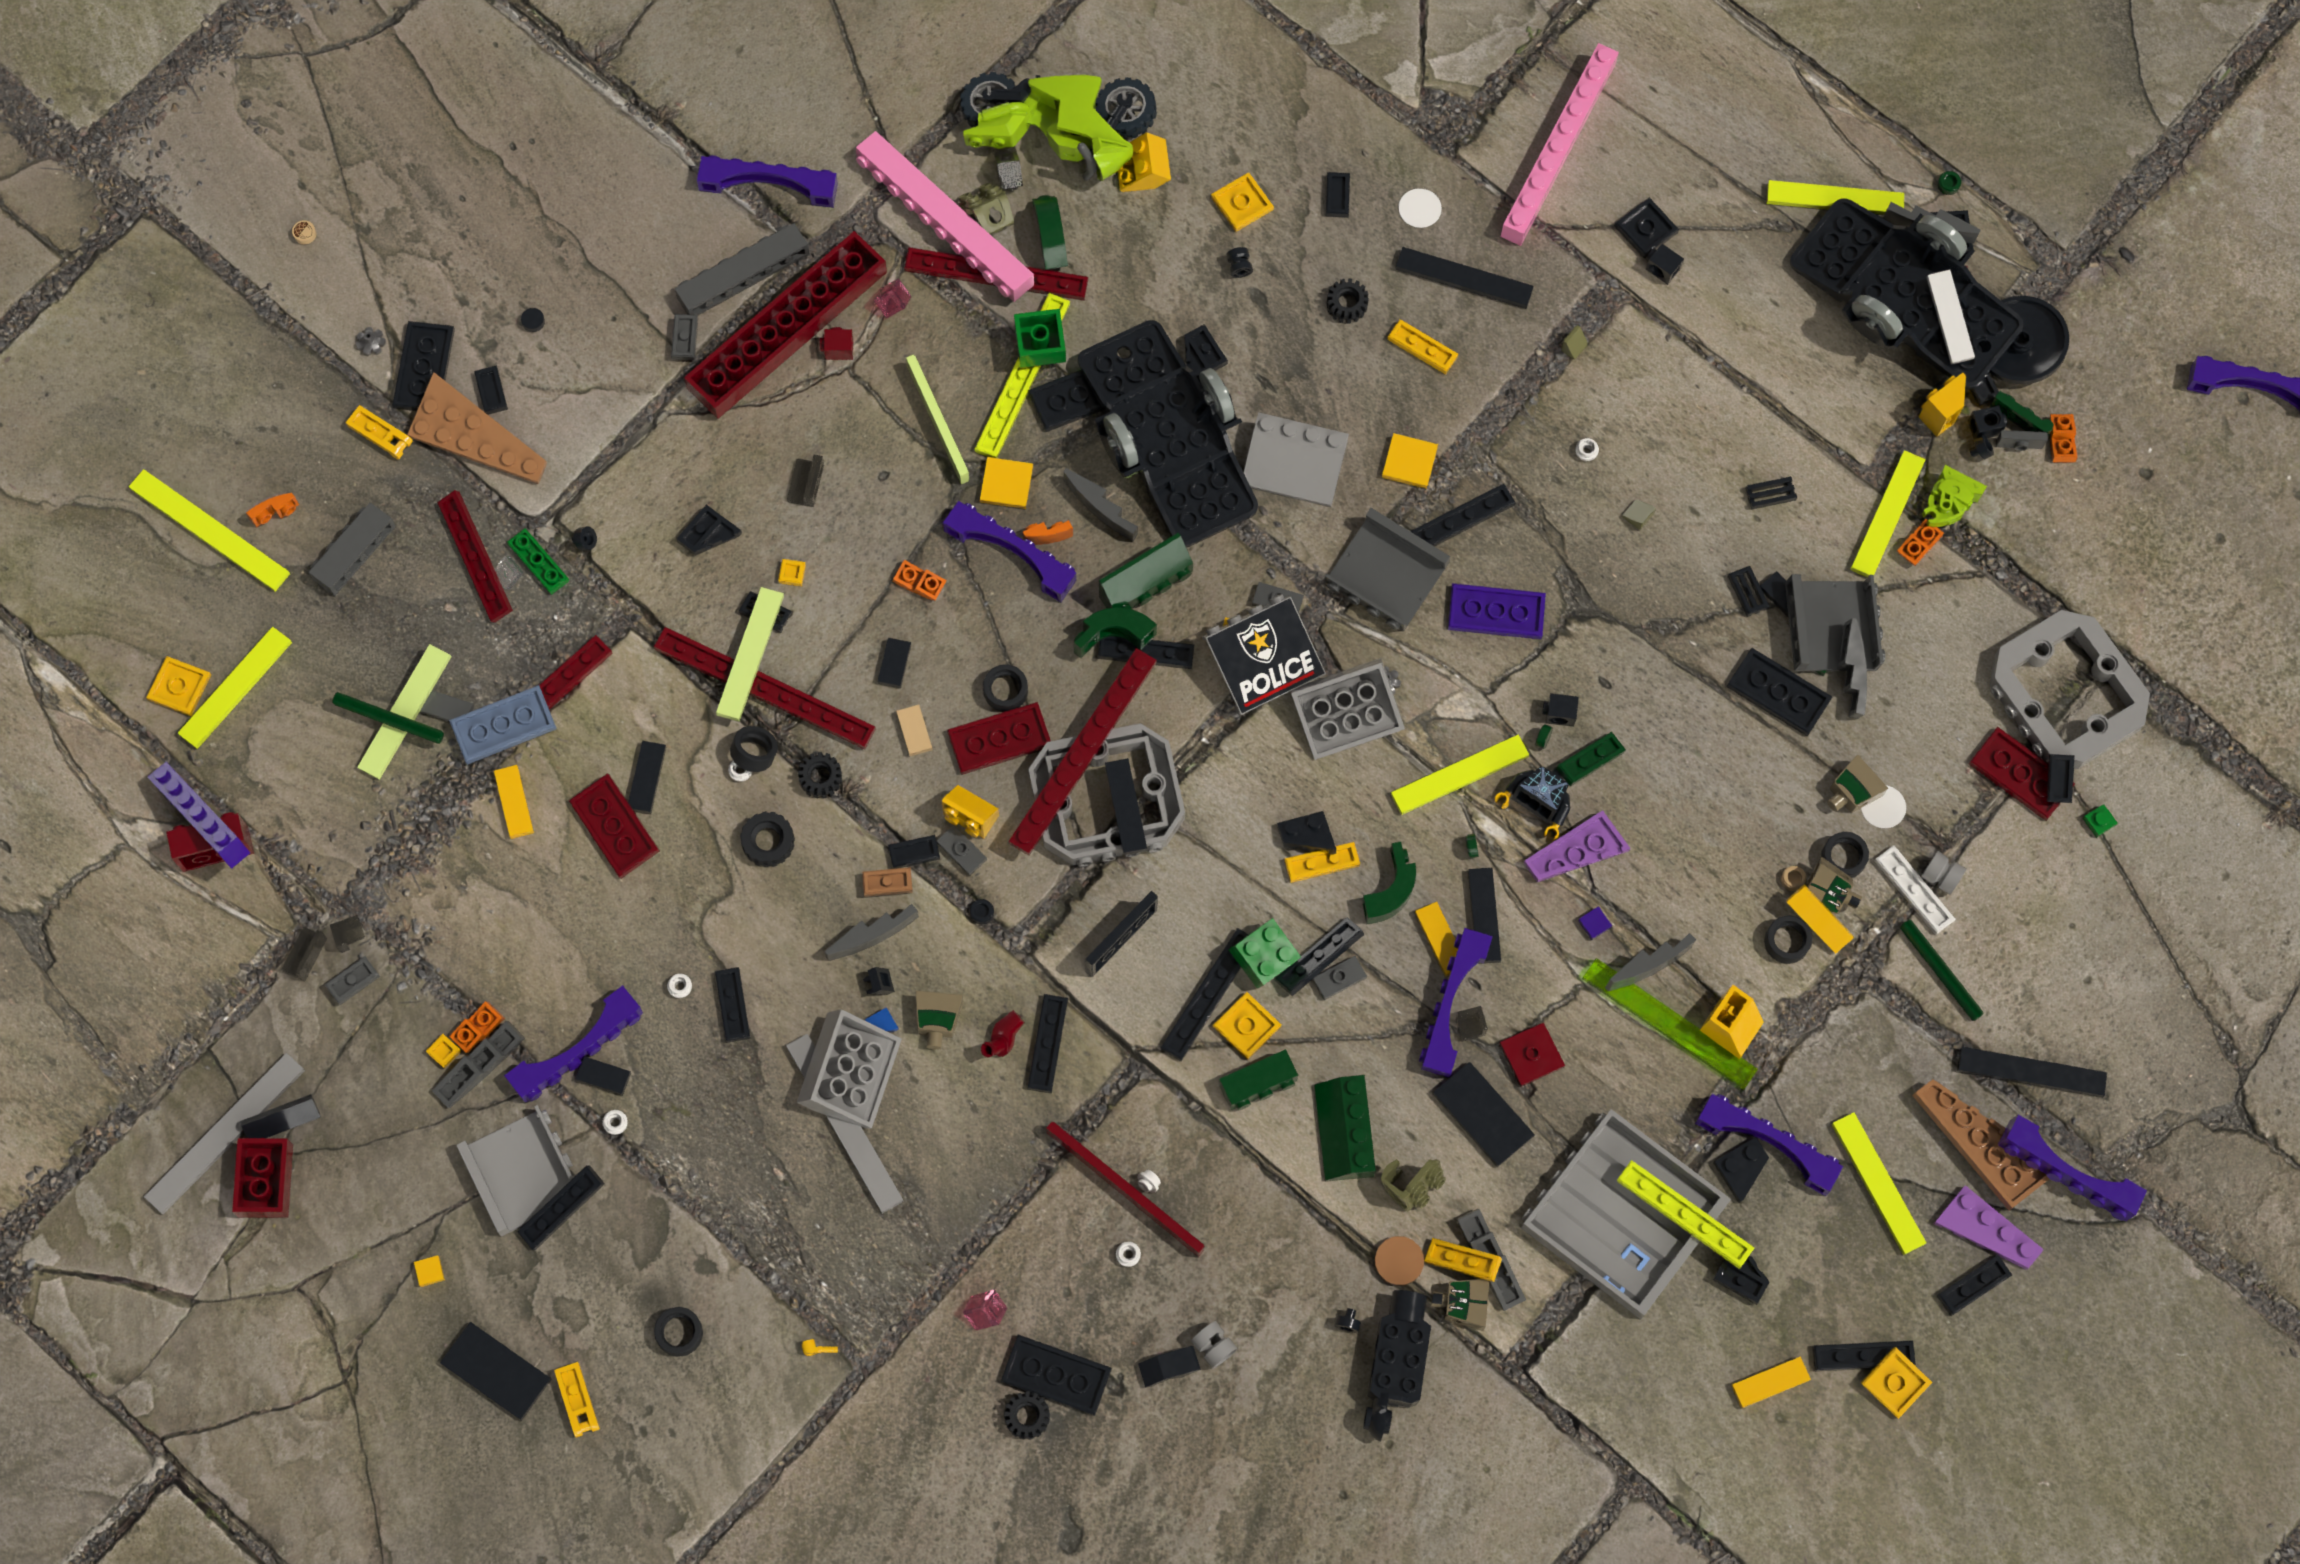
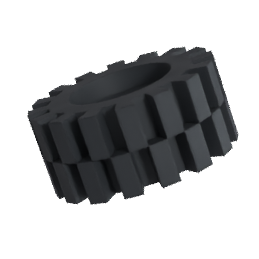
[1327,278,1369,324]
[798,752,842,798]
[1004,1392,1050,1440]

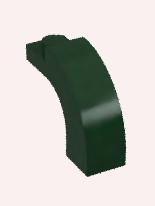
[1032,195,1068,269]
[1074,607,1157,658]
[1362,842,1416,925]

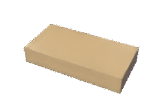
[896,705,932,756]

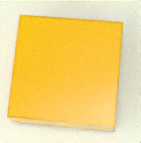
[778,559,806,587]
[426,1034,462,1069]
[414,1255,445,1287]

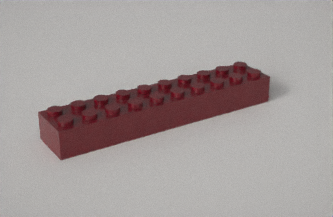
[684,231,887,419]

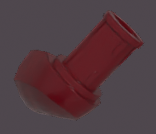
[981,1010,1025,1058]

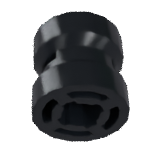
[1226,247,1253,278]

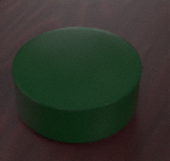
[1937,171,1961,195]
[1535,724,1553,749]
[1466,833,1479,858]

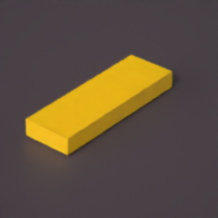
[1387,319,1458,375]
[494,765,534,839]
[1284,842,1360,883]
[1786,884,1854,954]
[1415,902,1458,977]
[1424,1238,1502,1282]
[1731,1356,1811,1409]

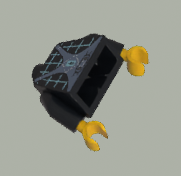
[1495,766,1571,841]

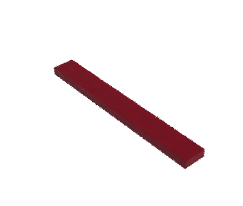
[904,247,1088,301]
[1046,1122,1205,1258]

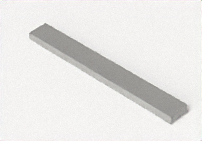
[786,1034,904,1214]
[144,1053,305,1215]

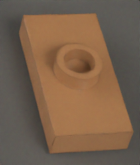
[862,867,913,897]

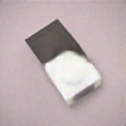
[993,146,1023,191]

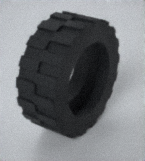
[740,811,795,867]

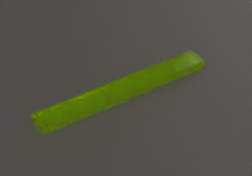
[1582,958,1758,1090]

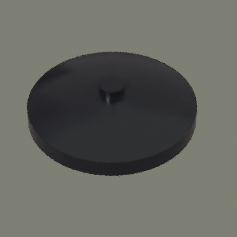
[1977,296,2069,385]

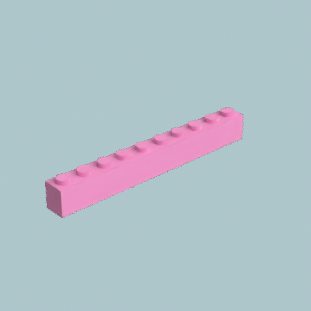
[1500,43,1619,246]
[856,131,1034,302]

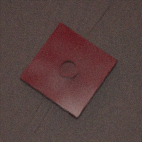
[1499,1022,1565,1087]

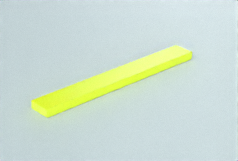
[975,293,1070,458]
[129,469,290,592]

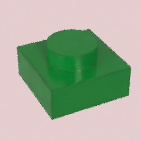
[2082,804,2118,838]

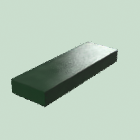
[1556,732,1626,787]

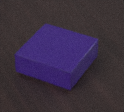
[1578,906,1612,940]

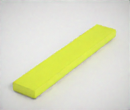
[1767,180,1904,215]
[1850,450,1926,578]
[178,627,292,749]
[1391,734,1529,815]
[1831,1113,1926,1255]
[1617,1160,1754,1269]

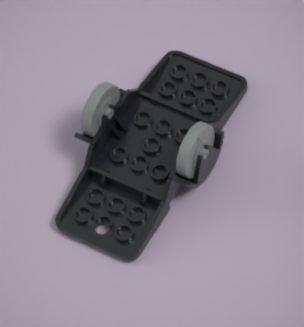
[1790,198,2024,389]
[1078,320,1258,548]

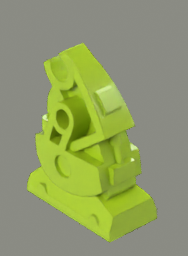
[1922,465,1987,527]

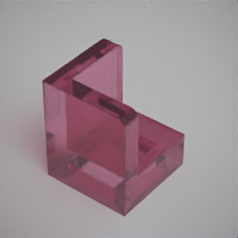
[874,278,911,318]
[963,1290,1008,1330]

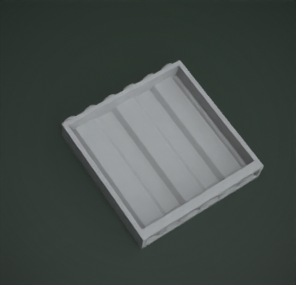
[1521,1109,1731,1319]

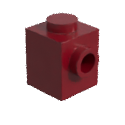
[820,327,854,360]

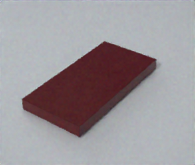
[947,702,1051,775]
[1969,726,2075,821]
[569,773,660,879]

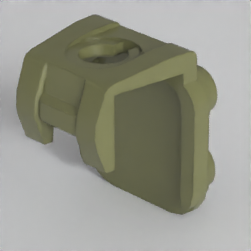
[958,182,1014,235]
[1381,1159,1446,1212]

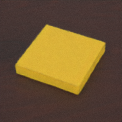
[1211,172,1274,232]
[1382,433,1438,489]
[980,457,1033,509]
[146,656,211,716]
[1213,992,1282,1060]
[1861,1347,1932,1419]

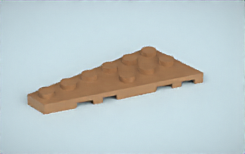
[407,372,547,484]
[1912,1079,2049,1211]

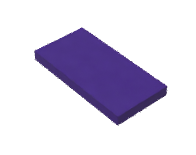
[1448,583,1546,640]

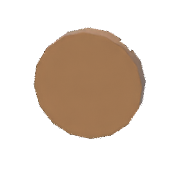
[1375,1236,1424,1286]

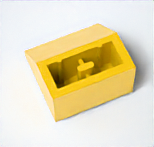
[1117,132,1171,192]
[1919,373,1966,437]
[942,785,999,839]
[1700,985,1764,1059]

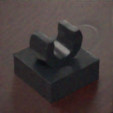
[863,967,895,995]

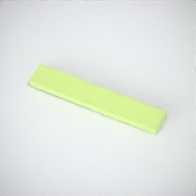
[906,355,969,484]
[716,587,784,722]
[357,644,452,780]

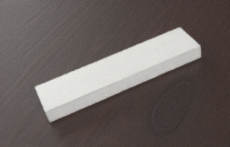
[1926,270,1975,365]
[1874,845,1956,935]

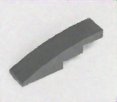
[1883,202,1981,244]
[1064,468,1138,542]
[1838,618,1867,719]
[825,904,919,961]
[1605,933,1696,991]
[432,1021,525,1108]
[1456,1209,1526,1311]

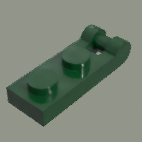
[1990,391,2054,436]

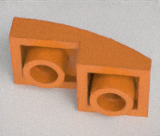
[2049,414,2077,462]
[246,493,299,527]
[1897,519,1944,566]
[1023,520,1073,545]
[892,559,947,601]
[449,1001,505,1053]

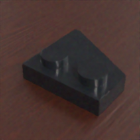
[1277,811,1337,854]

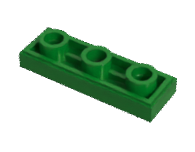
[507,528,569,595]

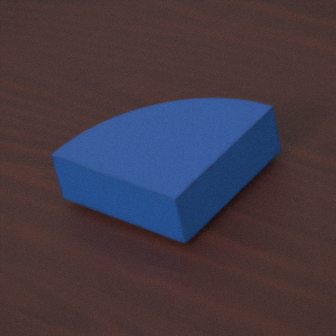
[865,1008,899,1033]

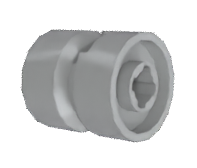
[1921,851,1967,895]
[1191,1321,1238,1369]

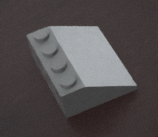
[1244,412,1349,507]
[1291,658,1405,760]
[797,1009,902,1129]

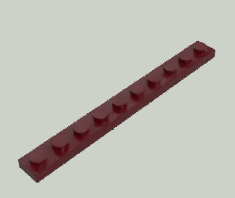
[654,627,876,749]
[1009,648,1157,856]

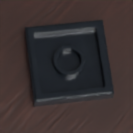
[1614,197,1679,258]

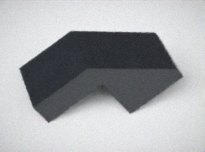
[1138,1346,1201,1388]

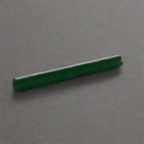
[332,692,444,744]
[1900,920,1984,1021]

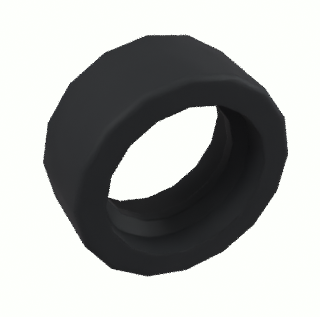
[983,664,1028,712]
[730,726,778,772]
[1821,831,1869,878]
[1764,915,1813,964]
[654,1307,703,1357]

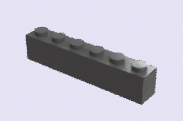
[675,223,810,315]

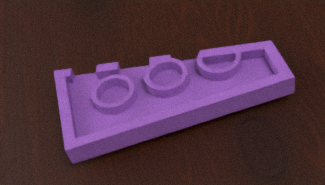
[1524,810,1631,882]
[1933,1185,2044,1270]

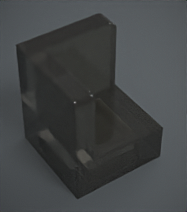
[330,915,365,953]
[1455,1006,1488,1042]

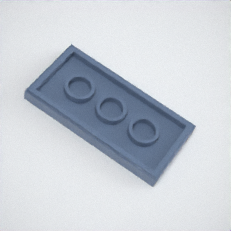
[449,685,557,765]

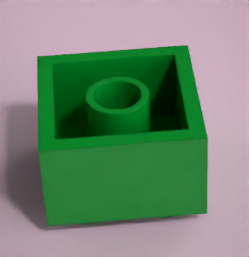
[1014,309,1066,368]
[1229,918,1301,989]

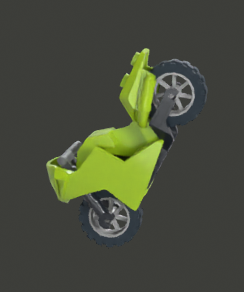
[960,72,1157,181]

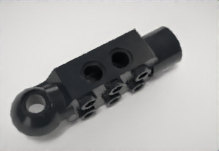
[1363,1290,1431,1442]

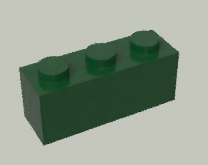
[1219,1049,1298,1111]

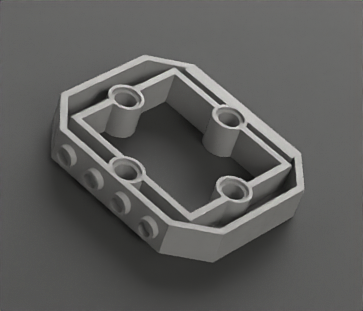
[1990,610,2150,769]
[1028,723,1185,867]

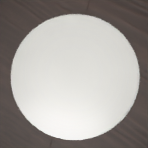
[1399,189,1442,228]
[1861,785,1906,828]

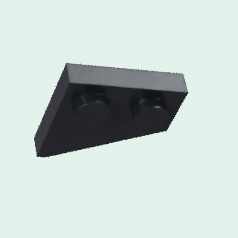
[1184,324,1228,373]
[677,504,742,556]
[1713,1137,1769,1203]
[1713,1256,1770,1305]

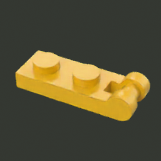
[346,405,413,460]
[554,1362,600,1438]

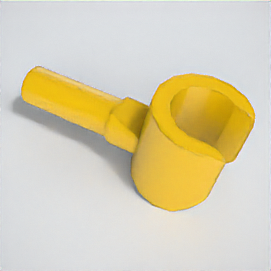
[802,1339,838,1356]

